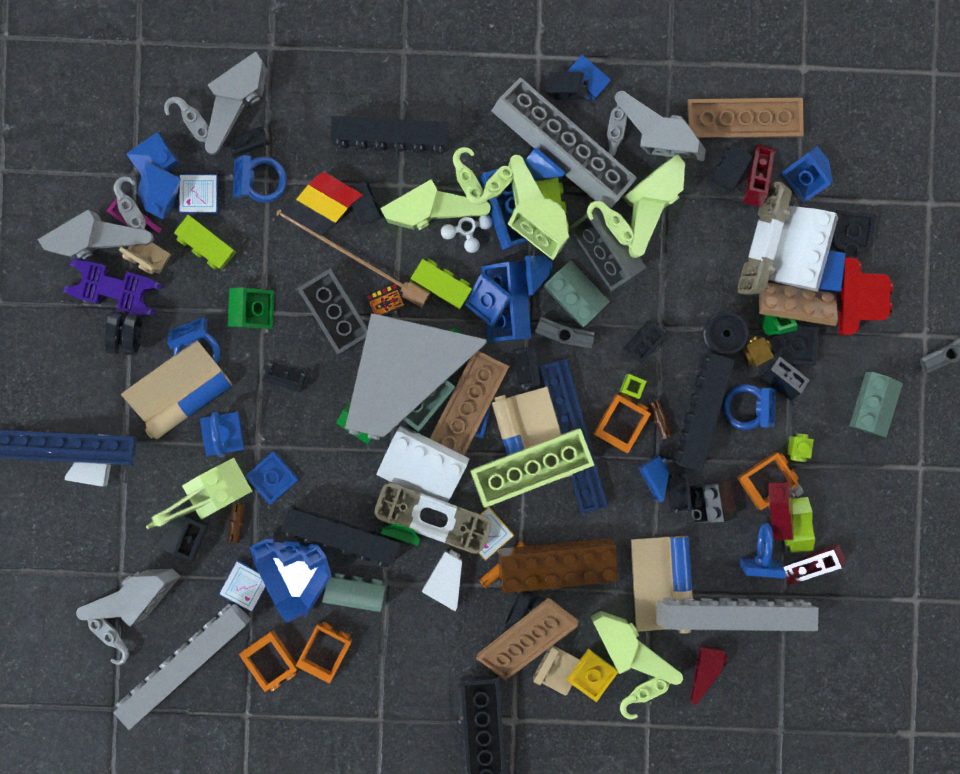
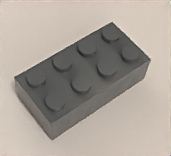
[569,208,646,291]
[297,268,368,355]

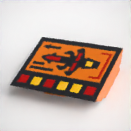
[365,283,406,316]

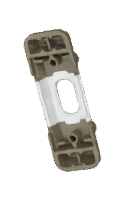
[738,182,792,295]
[375,483,491,554]

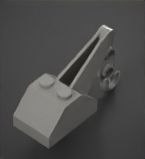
[164,52,267,155]
[607,91,706,161]
[38,176,154,260]
[76,569,180,665]

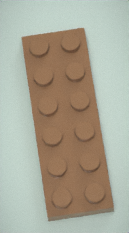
[687,98,804,139]
[430,351,509,456]
[476,598,579,680]

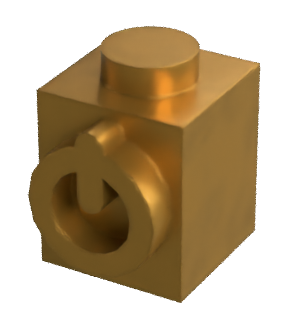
[741,336,774,366]

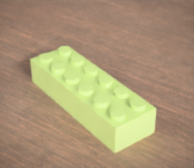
[470,429,594,508]

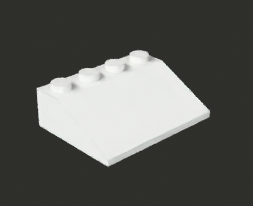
[768,206,838,292]
[376,425,469,503]

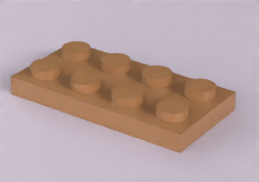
[759,283,838,326]

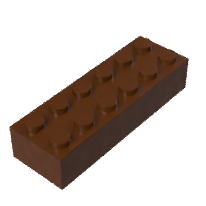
[498,538,618,593]

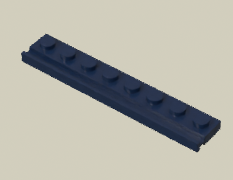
[539,359,608,514]
[0,430,137,466]

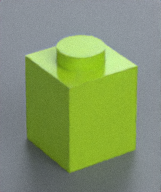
[619,374,647,399]

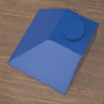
[126,132,180,175]
[781,146,833,203]
[524,147,565,181]
[137,161,181,219]
[524,256,553,297]
[637,455,669,503]

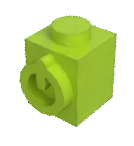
[787,433,814,462]

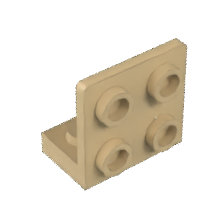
[119,243,171,274]
[532,645,580,696]

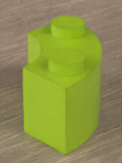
[784,497,815,553]

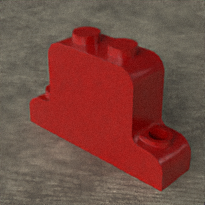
[838,258,893,335]

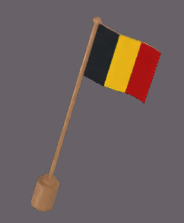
[276,172,431,308]

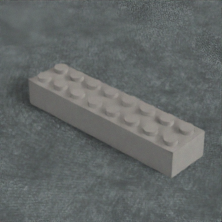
[491,77,637,209]
[656,597,819,631]
[113,604,251,730]

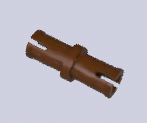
[648,400,673,440]
[227,503,245,543]

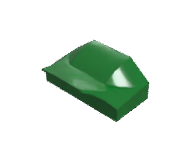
[760,315,797,336]
[381,523,421,546]

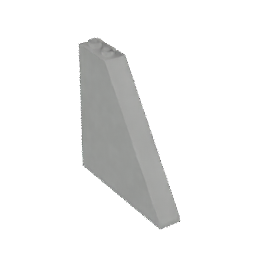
[345,313,486,440]

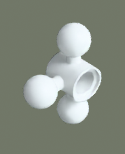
[441,215,493,253]

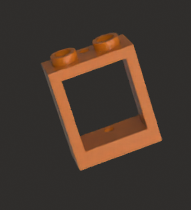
[593,393,651,453]
[737,452,799,510]
[296,622,353,684]
[239,629,298,692]

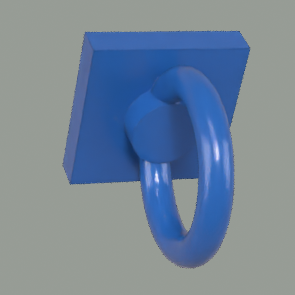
[233,155,287,203]
[167,317,220,364]
[723,384,776,430]
[200,412,245,458]
[740,523,786,578]

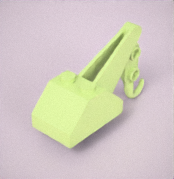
[380,147,491,230]
[587,154,685,258]
[466,155,569,260]
[146,458,252,529]
[590,611,683,719]

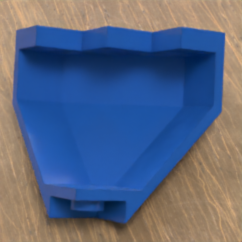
[249,538,332,623]

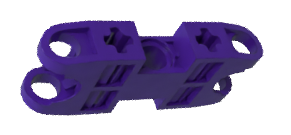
[63,260,162,315]

